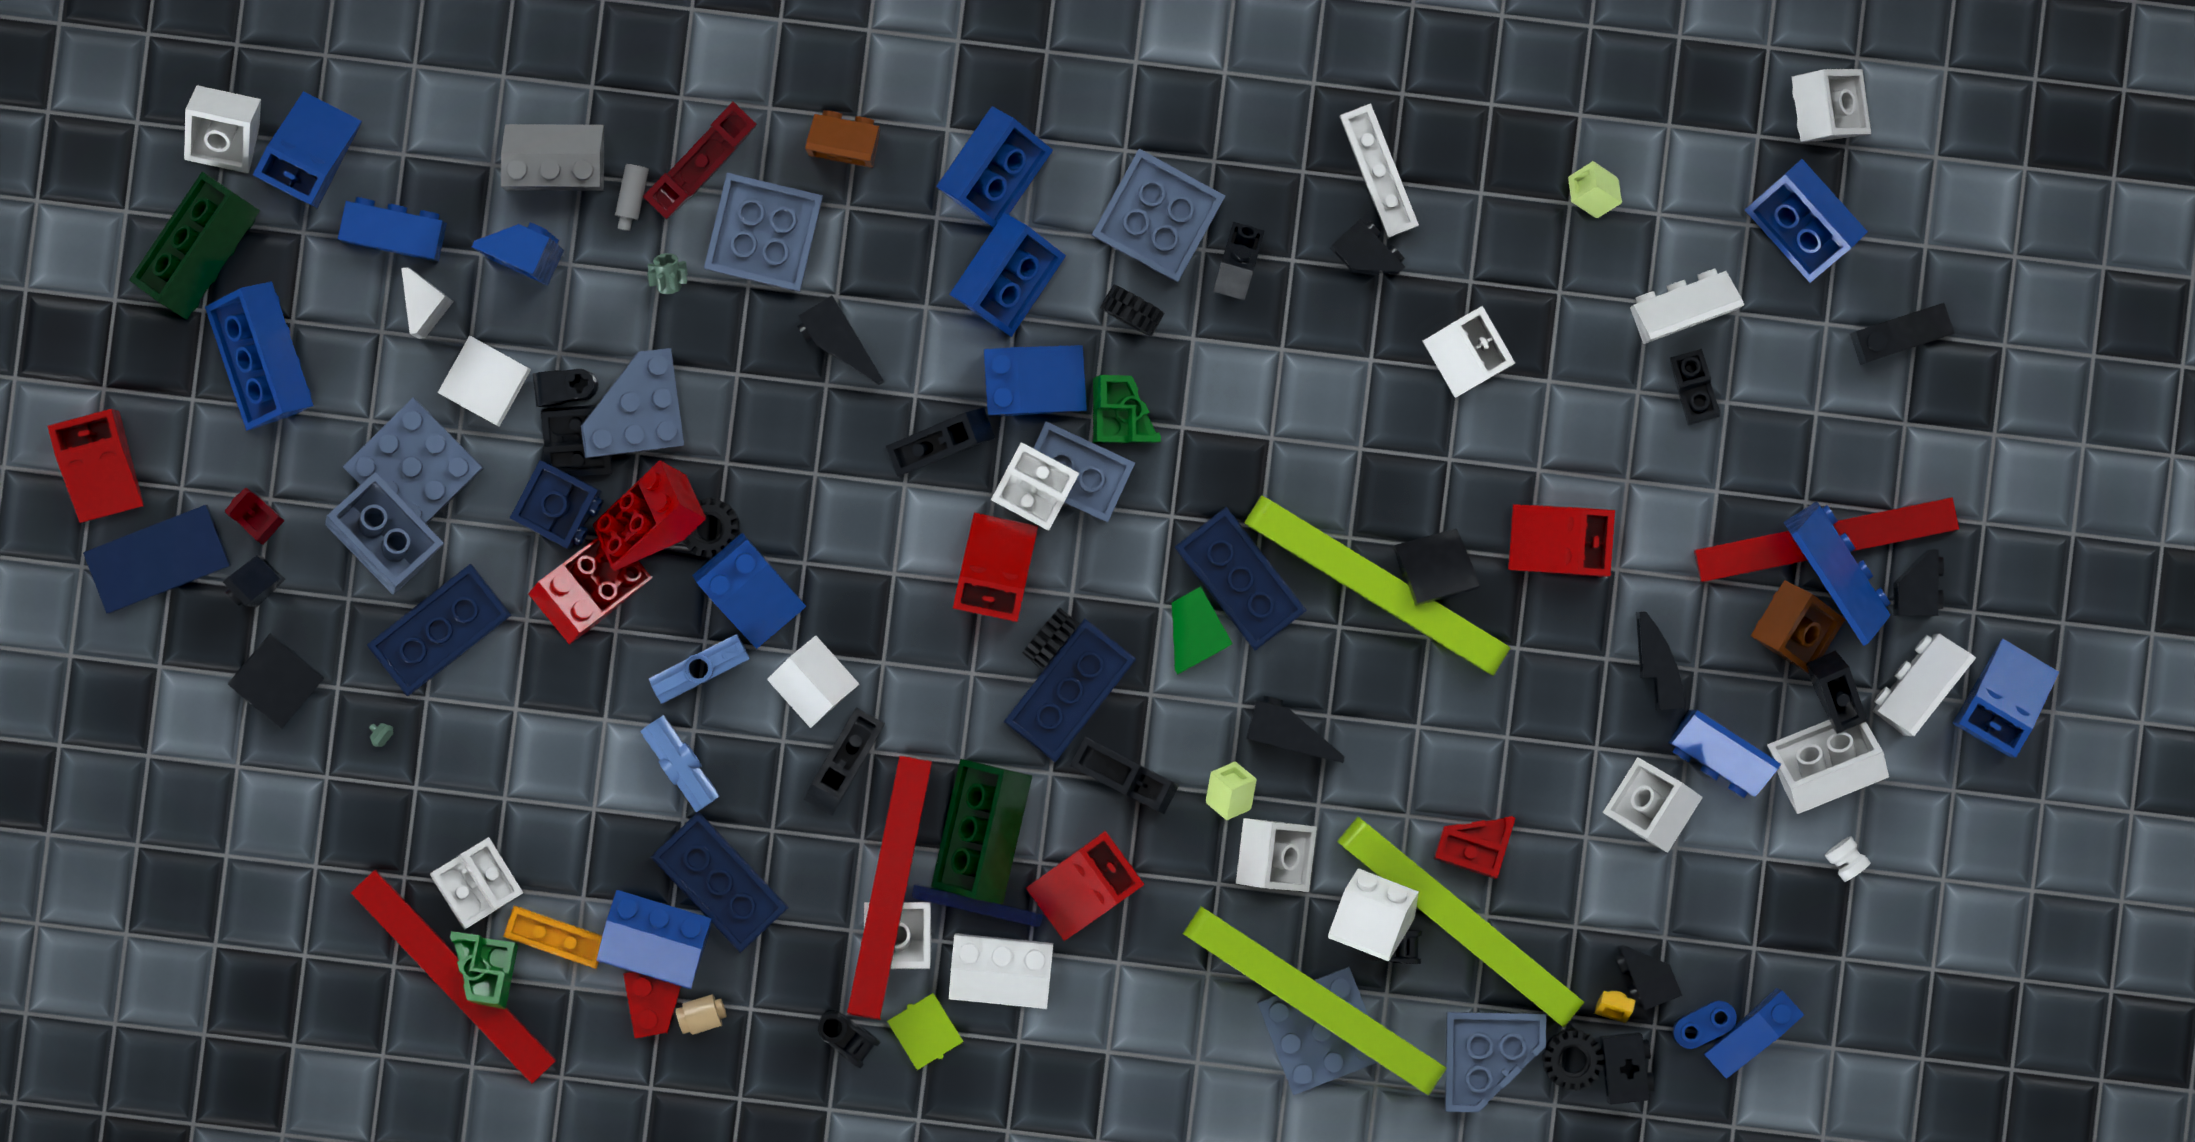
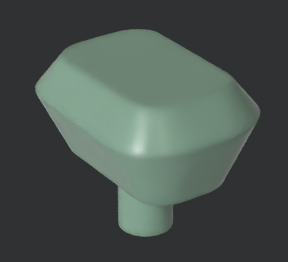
[369,723,393,747]

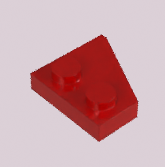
[1433,816,1516,879]
[623,972,681,1038]

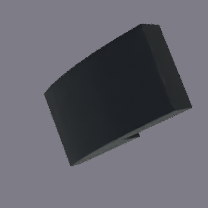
[1670,349,1720,425]

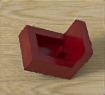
[225,488,285,545]

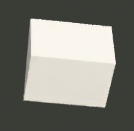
[401,268,454,339]
[767,636,860,728]
[864,902,932,969]

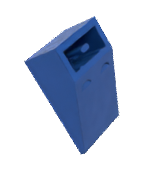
[253,91,362,209]
[1952,638,2059,757]

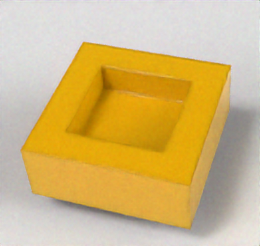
[1594,991,1636,1023]

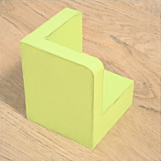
[1568,161,1622,218]
[1206,761,1257,820]

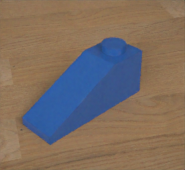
[1704,988,1804,1079]

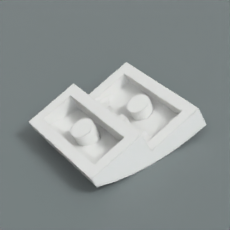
[438,335,531,427]
[991,442,1079,531]
[430,837,523,930]

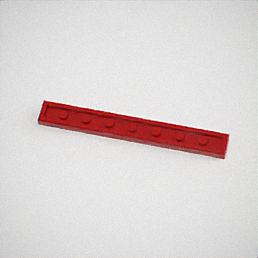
[1694,497,1959,582]
[847,756,932,1020]
[351,870,557,1084]

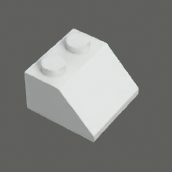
[1792,69,1871,142]
[184,85,261,173]
[1603,757,1703,853]
[1236,818,1317,892]
[1328,869,1419,961]

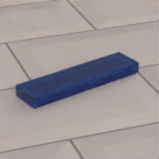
[912,884,1043,927]

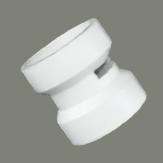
[1825,836,1871,882]

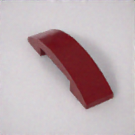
[643,101,757,219]

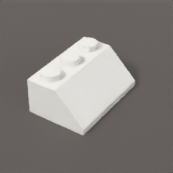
[1630,268,1744,344]
[1873,634,1976,736]
[1767,720,1889,814]
[949,933,1054,1009]

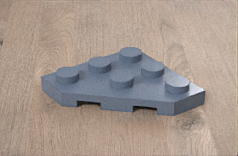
[581,348,684,458]
[1445,1012,1546,1112]

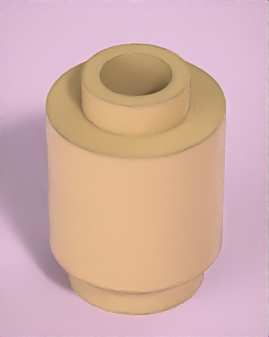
[676,994,727,1035]

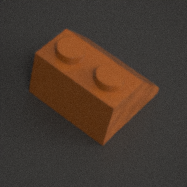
[805,110,881,168]
[1751,580,1845,674]

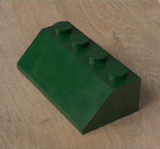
[129,172,260,320]
[931,759,1032,904]

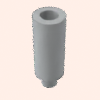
[615,164,649,231]

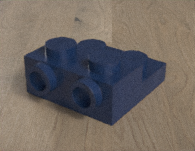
[510,460,604,549]

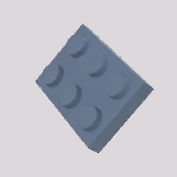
[1034,422,1135,523]

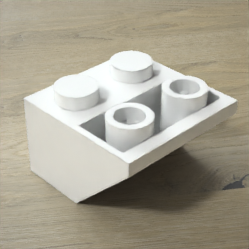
[1422,306,1515,398]

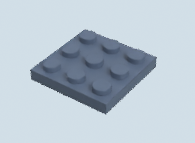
[1092,149,1225,283]
[704,173,823,292]
[343,398,483,525]
[1257,966,1378,1095]

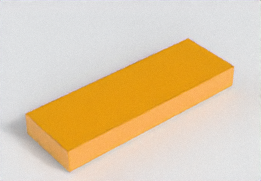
[503,905,602,969]

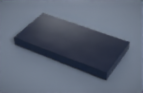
[83,505,231,614]
[1174,507,1307,651]
[367,564,512,697]
[1004,619,1136,762]
[651,812,789,953]

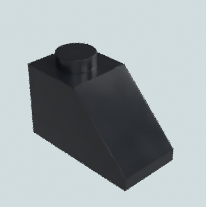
[1806,650,1867,734]

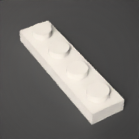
[1340,103,1419,238]

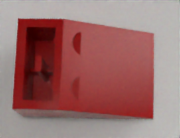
[47,409,144,523]
[592,460,706,571]
[1508,504,1615,577]
[953,512,1038,622]
[528,537,652,645]
[1026,830,1144,941]

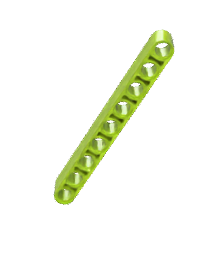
[1244,495,1511,676]
[1337,816,1585,1028]
[1182,906,1447,1096]

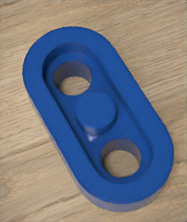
[1673,1000,1737,1049]

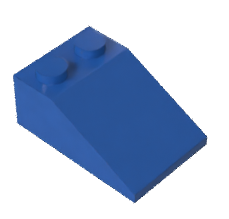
[984,345,1087,417]
[692,532,807,649]

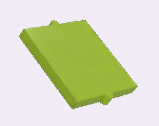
[887,992,964,1070]

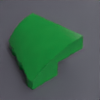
[1093,375,1161,444]
[1172,587,1233,675]
[450,931,518,1009]

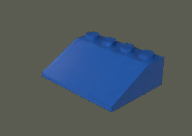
[1783,501,1891,646]

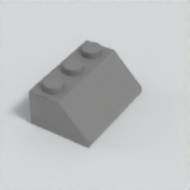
[501,124,604,191]

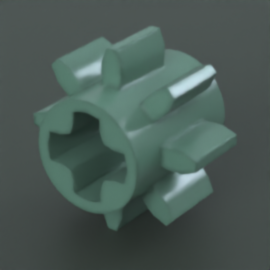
[647,253,688,294]

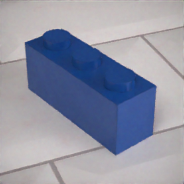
[338,197,447,262]

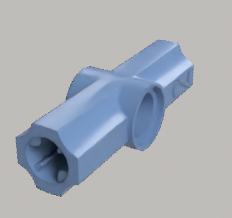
[649,634,750,704]
[640,715,720,812]

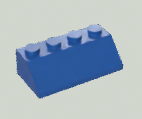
[472,222,564,286]
[205,281,314,431]

